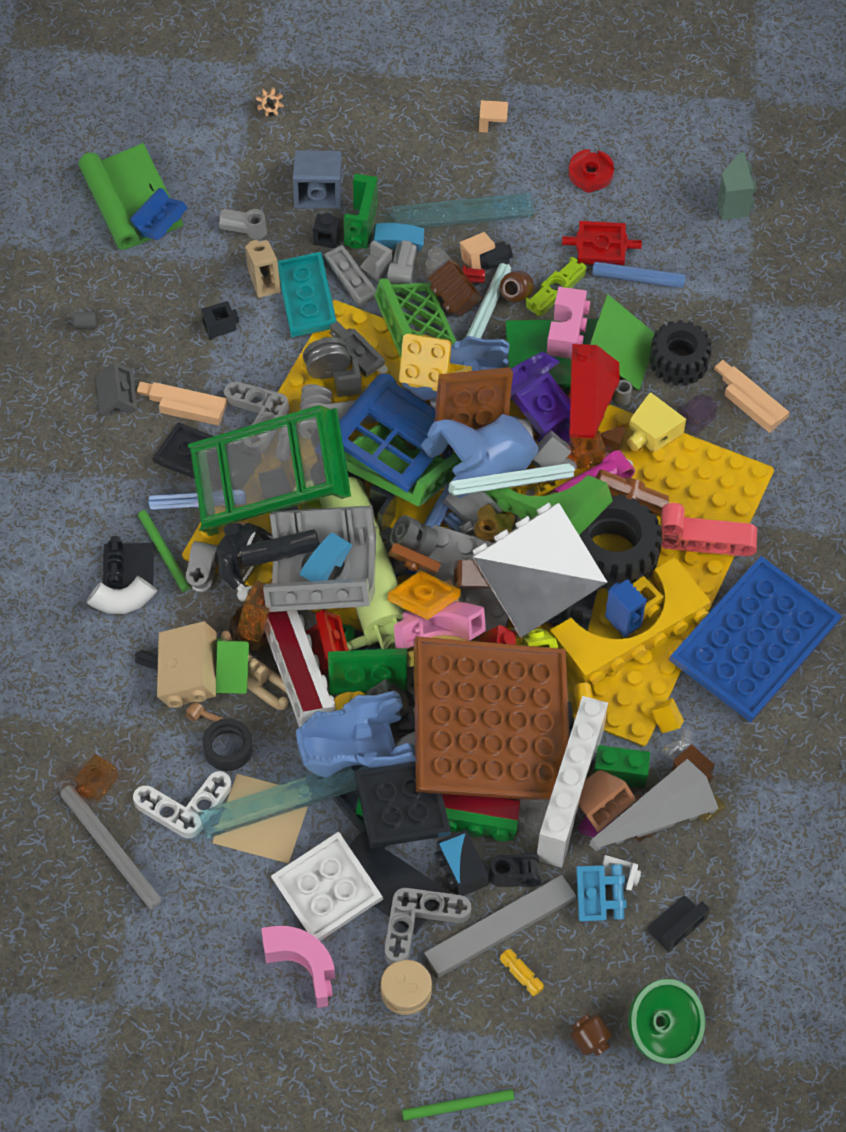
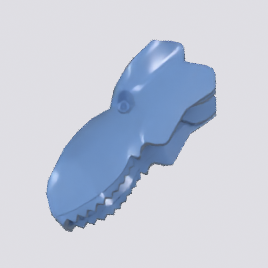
[402,336,509,402]
[421,414,539,498]
[296,691,416,778]

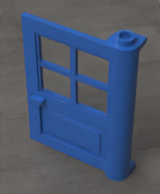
[315,373,436,493]

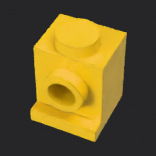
[633,576,664,620]

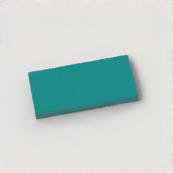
[277,252,337,338]

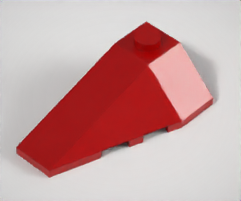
[569,344,620,439]

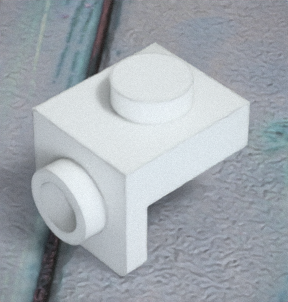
[602,855,641,890]

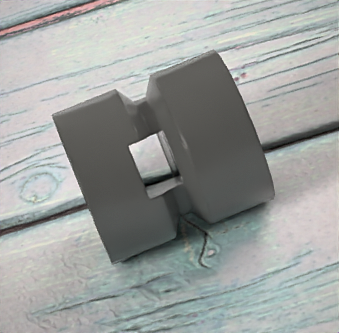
[390,515,438,557]

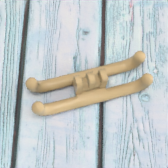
[221,631,289,710]

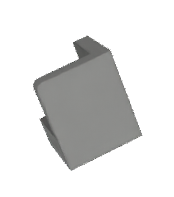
[360,240,392,282]

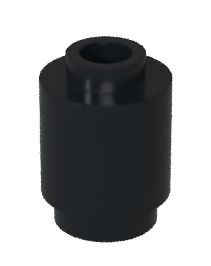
[479,241,513,269]

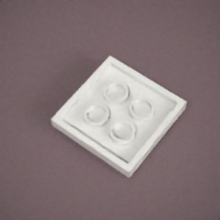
[271,832,383,941]

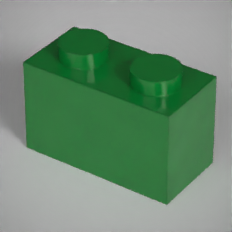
[594,745,651,789]

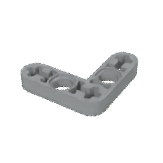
[224,382,290,454]
[385,888,471,965]

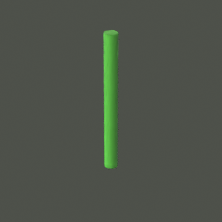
[138,510,191,592]
[402,1089,514,1121]

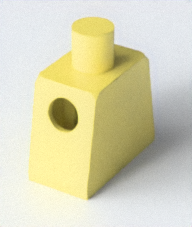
[627,393,686,452]

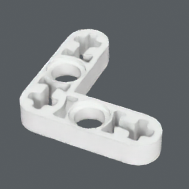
[133,771,231,838]

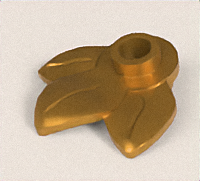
[473,504,515,541]

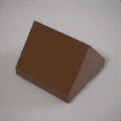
[600,426,625,454]

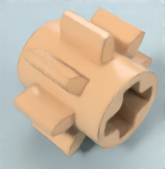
[256,87,284,116]

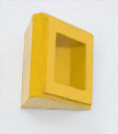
[651,698,684,733]

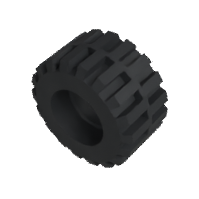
[649,320,712,386]

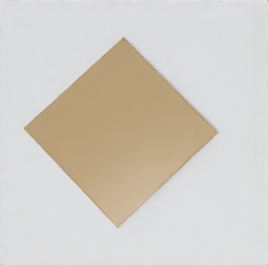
[212,774,312,864]

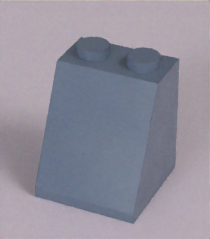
[293,150,342,209]

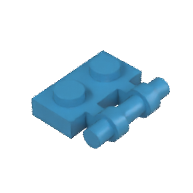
[576,864,627,921]

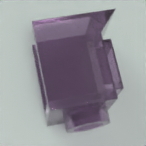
[677,394,718,436]

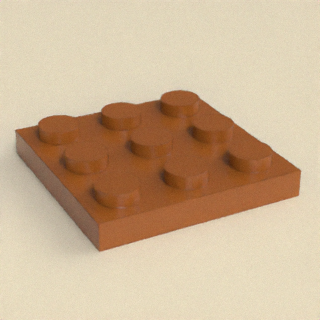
[435,367,513,430]

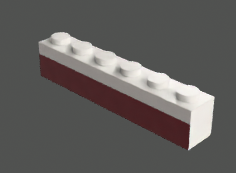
[255,589,335,727]

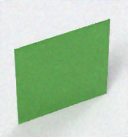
[590,294,654,391]

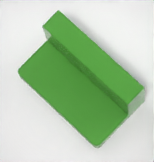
[216,638,249,694]

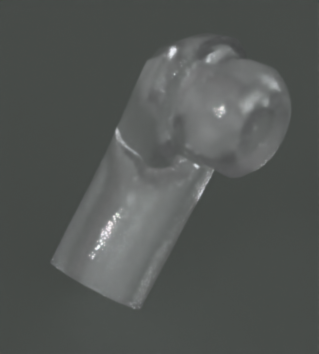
[662,729,694,760]

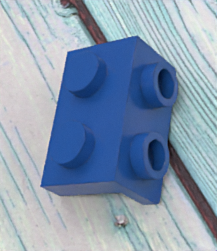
[130,188,188,240]

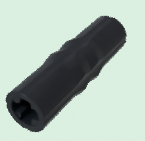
[240,529,320,568]

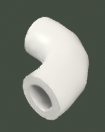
[86,576,157,614]

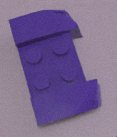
[510,352,580,446]

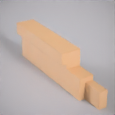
[714,360,790,433]
[136,382,227,426]

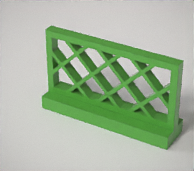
[374,279,456,358]

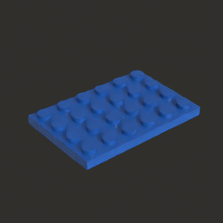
[669,556,842,723]

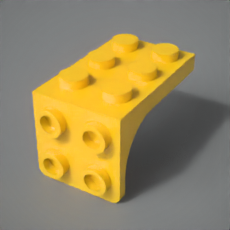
[399,333,472,391]

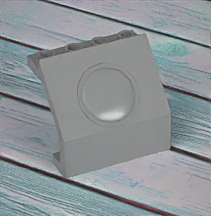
[263,505,377,612]

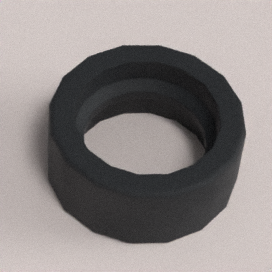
[202,718,253,771]

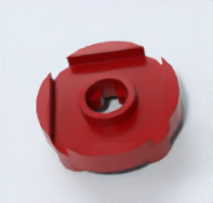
[568,149,614,193]

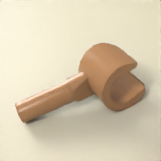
[185,702,223,722]

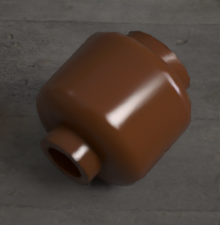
[500,270,534,303]
[570,1014,612,1056]

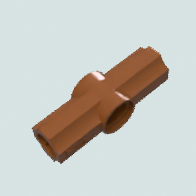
[595,469,669,517]

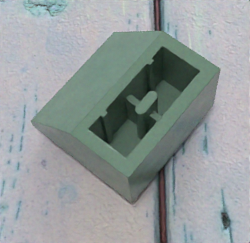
[717,152,757,220]

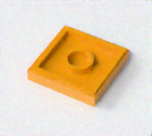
[388,570,461,620]

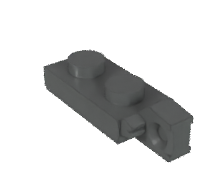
[330,321,385,377]

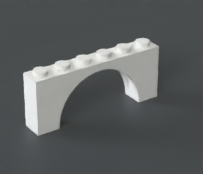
[537,696,608,868]

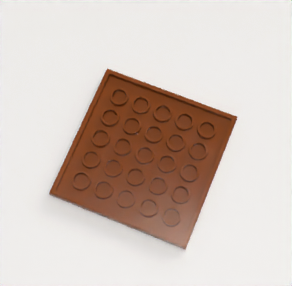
[413,636,569,801]

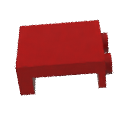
[305,609,349,676]

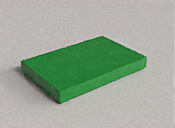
[328,648,407,695]

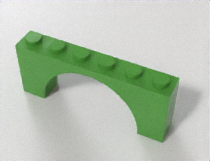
[484,475,613,535]

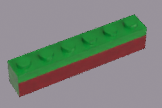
[356,794,520,842]

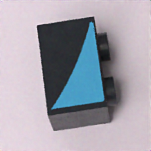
[434,830,489,896]

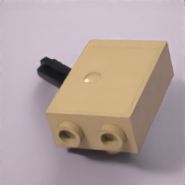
[135,621,217,708]

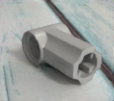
[219,209,267,240]
[387,240,417,284]

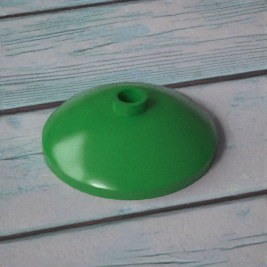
[629,979,705,1064]

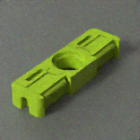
[526,257,586,316]

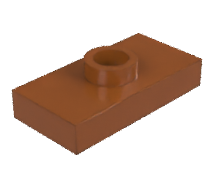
[387,543,441,576]

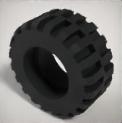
[579,494,663,591]

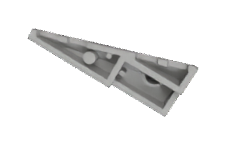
[590,759,718,851]

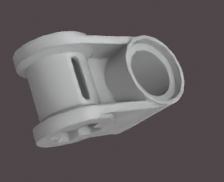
[186,541,219,593]

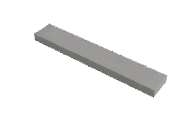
[424,875,577,978]

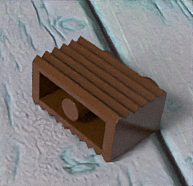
[428,259,482,316]

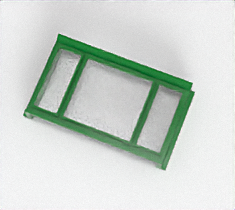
[188,405,351,536]

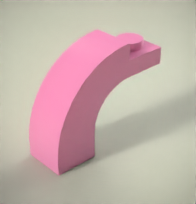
[394,602,486,649]
[261,926,335,1008]

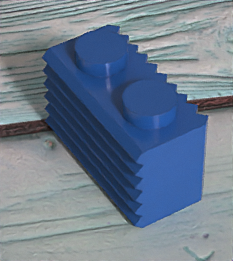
[605,580,646,638]

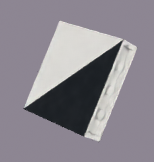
[468,503,607,638]

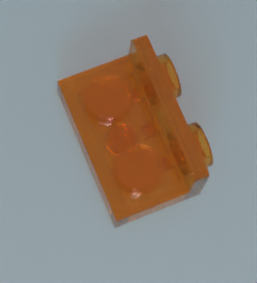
[236,581,269,643]

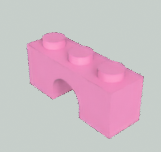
[547,287,590,359]

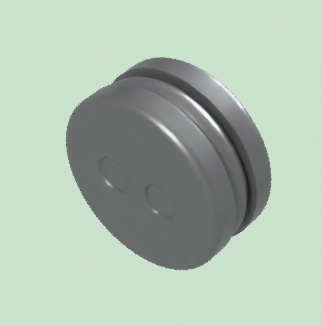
[303,337,350,379]

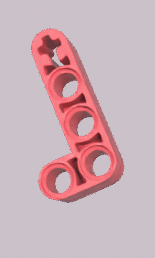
[660,503,758,556]

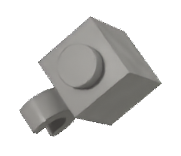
[533,430,577,479]

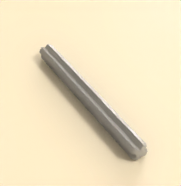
[60,785,161,909]

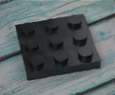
[354,761,451,848]

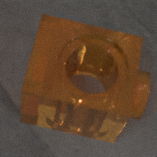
[568,430,606,470]
[75,754,118,802]

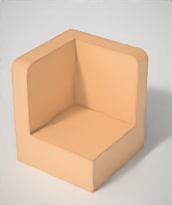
[479,100,508,133]
[460,232,495,269]

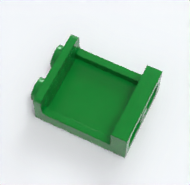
[344,174,378,249]

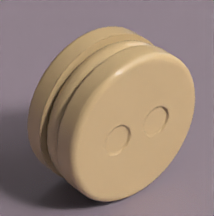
[381,960,432,1015]

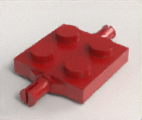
[562,221,642,266]

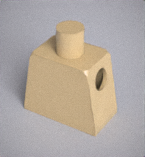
[245,240,281,298]

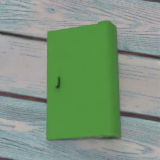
[78,143,184,250]

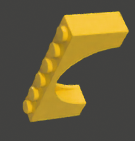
[550,558,711,685]

